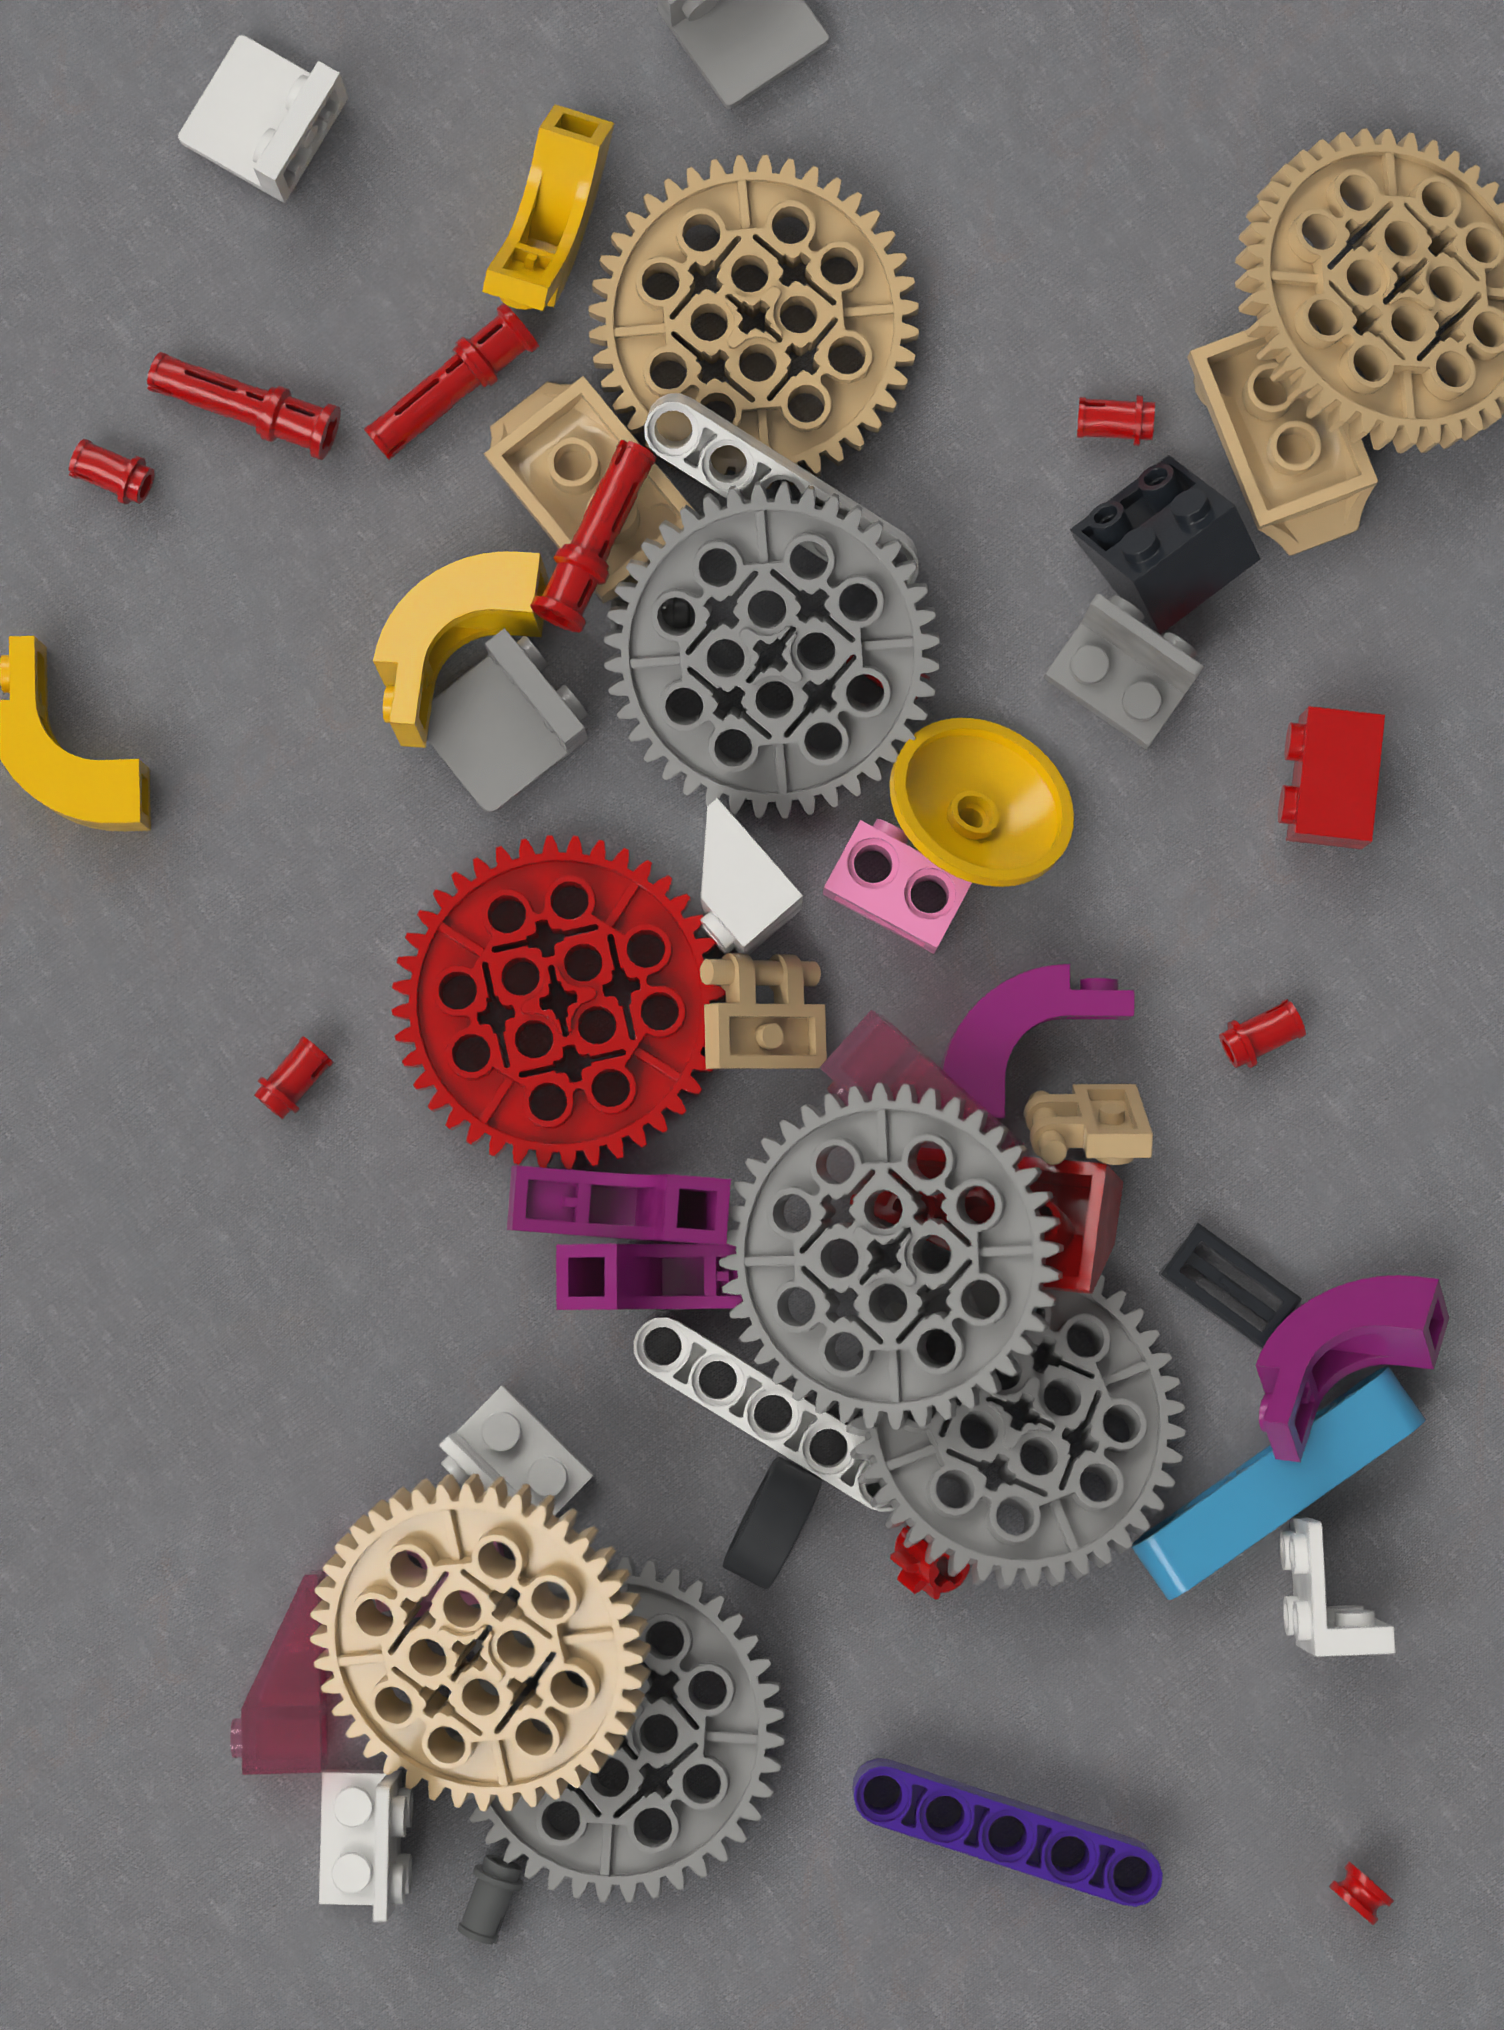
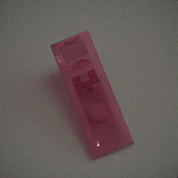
[820,1010,1024,1150]
[230,1570,328,1775]

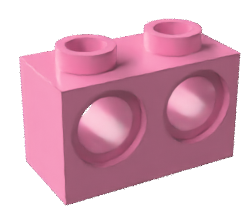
[823,819,972,954]

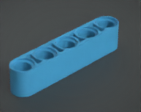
[1131,1366,1426,1600]

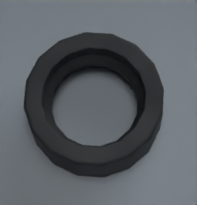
[722,1457,822,1589]

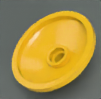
[890,718,1074,887]

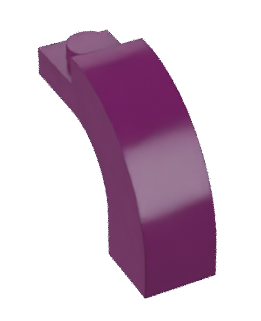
[937,964,1134,1120]
[507,1166,731,1245]
[556,1244,743,1310]
[1255,1275,1449,1462]

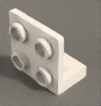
[178,35,348,203]
[439,1385,594,1516]
[1280,1516,1395,1657]
[319,1769,413,1922]

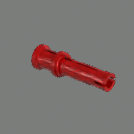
[364,303,539,461]
[147,352,341,460]
[530,439,657,633]

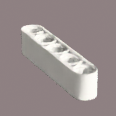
[644,393,918,591]
[633,1317,895,1512]

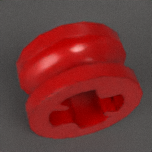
[1329,1861,1394,1926]

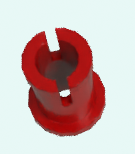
[1077,395,1155,446]
[68,439,155,505]
[1219,999,1306,1068]
[254,1036,334,1120]

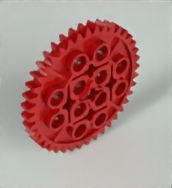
[392,835,726,1170]

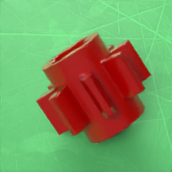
[890,1525,970,1600]

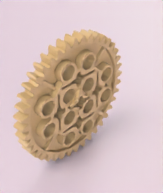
[1235,129,1504,454]
[589,155,919,489]
[310,1474,651,1811]

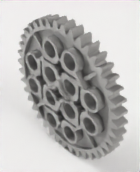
[604,481,940,818]
[719,1083,1064,1429]
[846,1261,1185,1590]
[449,1556,786,1903]

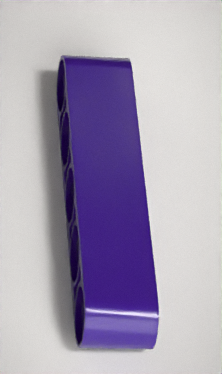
[852,1758,1163,1907]

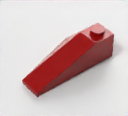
[850,1147,1123,1294]

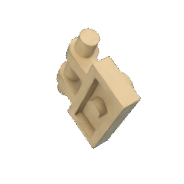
[700,953,827,1069]
[1024,1084,1153,1165]

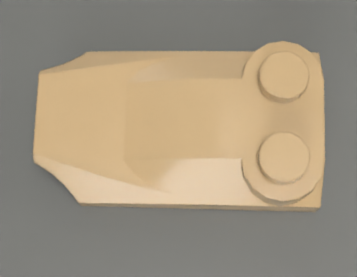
[1187,320,1378,556]
[484,376,694,604]

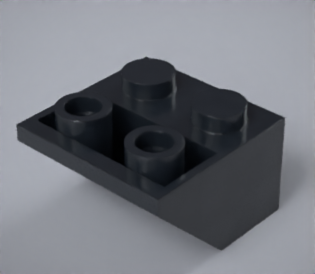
[1070,455,1261,635]

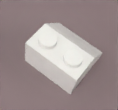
[700,798,803,955]

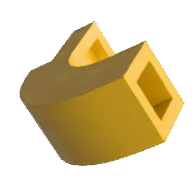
[482,104,615,311]
[373,552,549,748]
[0,636,151,831]

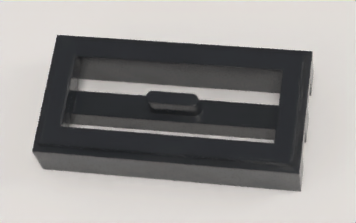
[1158,1223,1302,1350]

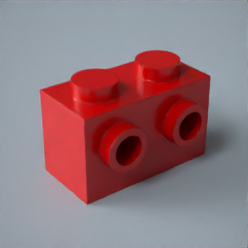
[1278,706,1385,850]

